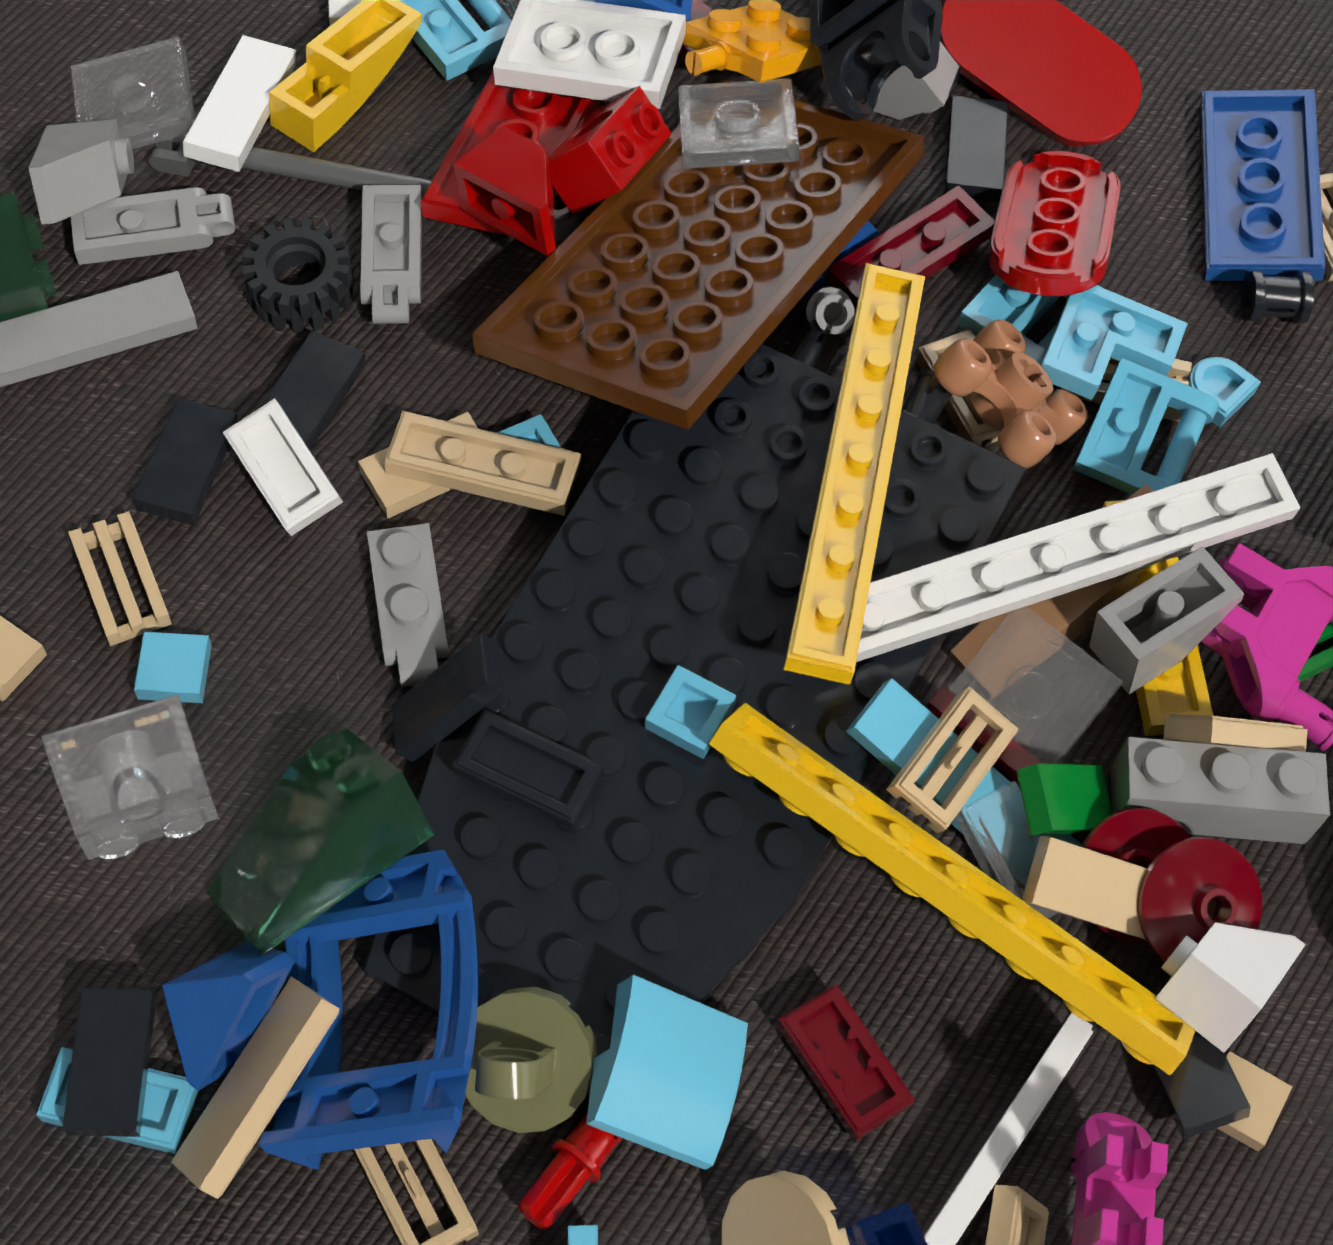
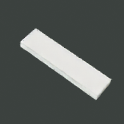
[918,1013,1094,1245]

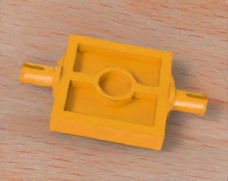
[683,0,821,83]

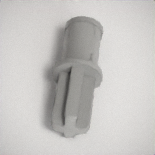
[806,287,855,334]

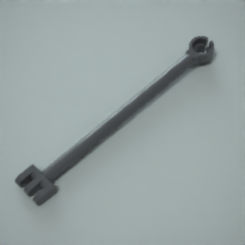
[149,113,580,241]

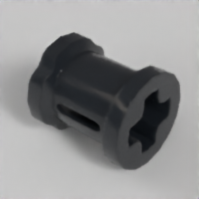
[1241,271,1314,324]

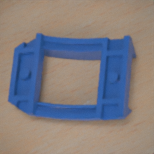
[259,849,478,1170]

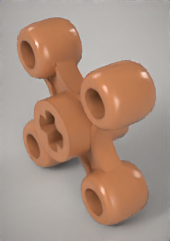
[934,319,1089,468]

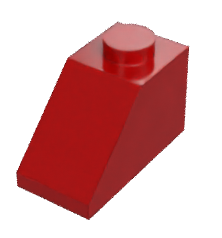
[453,126,556,256]

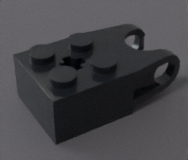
[810,0,943,121]

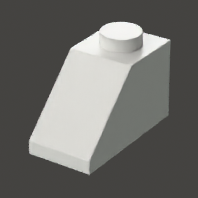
[1155,923,1306,1053]

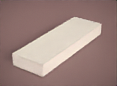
[183,35,296,172]

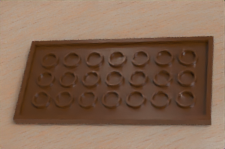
[472,79,924,430]

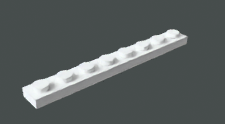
[856,453,1300,662]

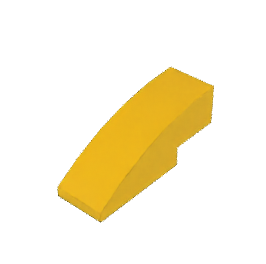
[269,0,422,152]

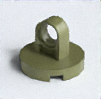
[466,987,598,1133]

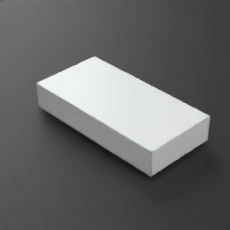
[223,398,343,536]

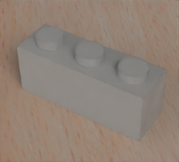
[1110,737,1330,844]

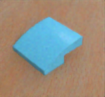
[586,975,748,1170]

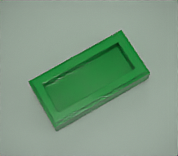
[1017,764,1113,836]

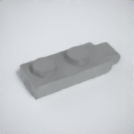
[360,185,422,324]
[71,187,235,265]
[367,523,449,687]

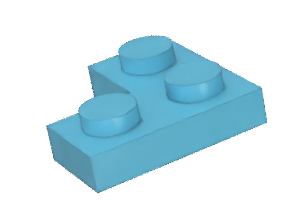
[1041,285,1188,400]

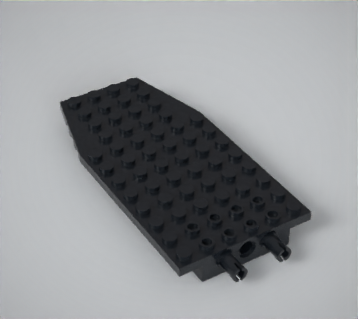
[364,320,1026,1099]

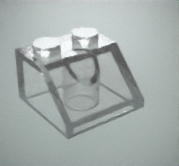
[42,695,219,860]

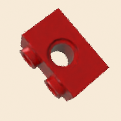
[549,86,672,215]

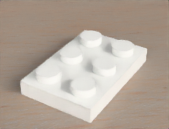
[493,0,686,109]

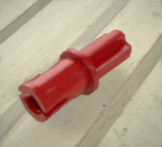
[518,1111,622,1230]

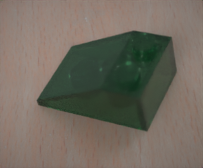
[206,728,435,955]

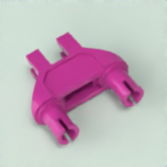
[1201,543,1333,751]
[1070,1112,1168,1245]

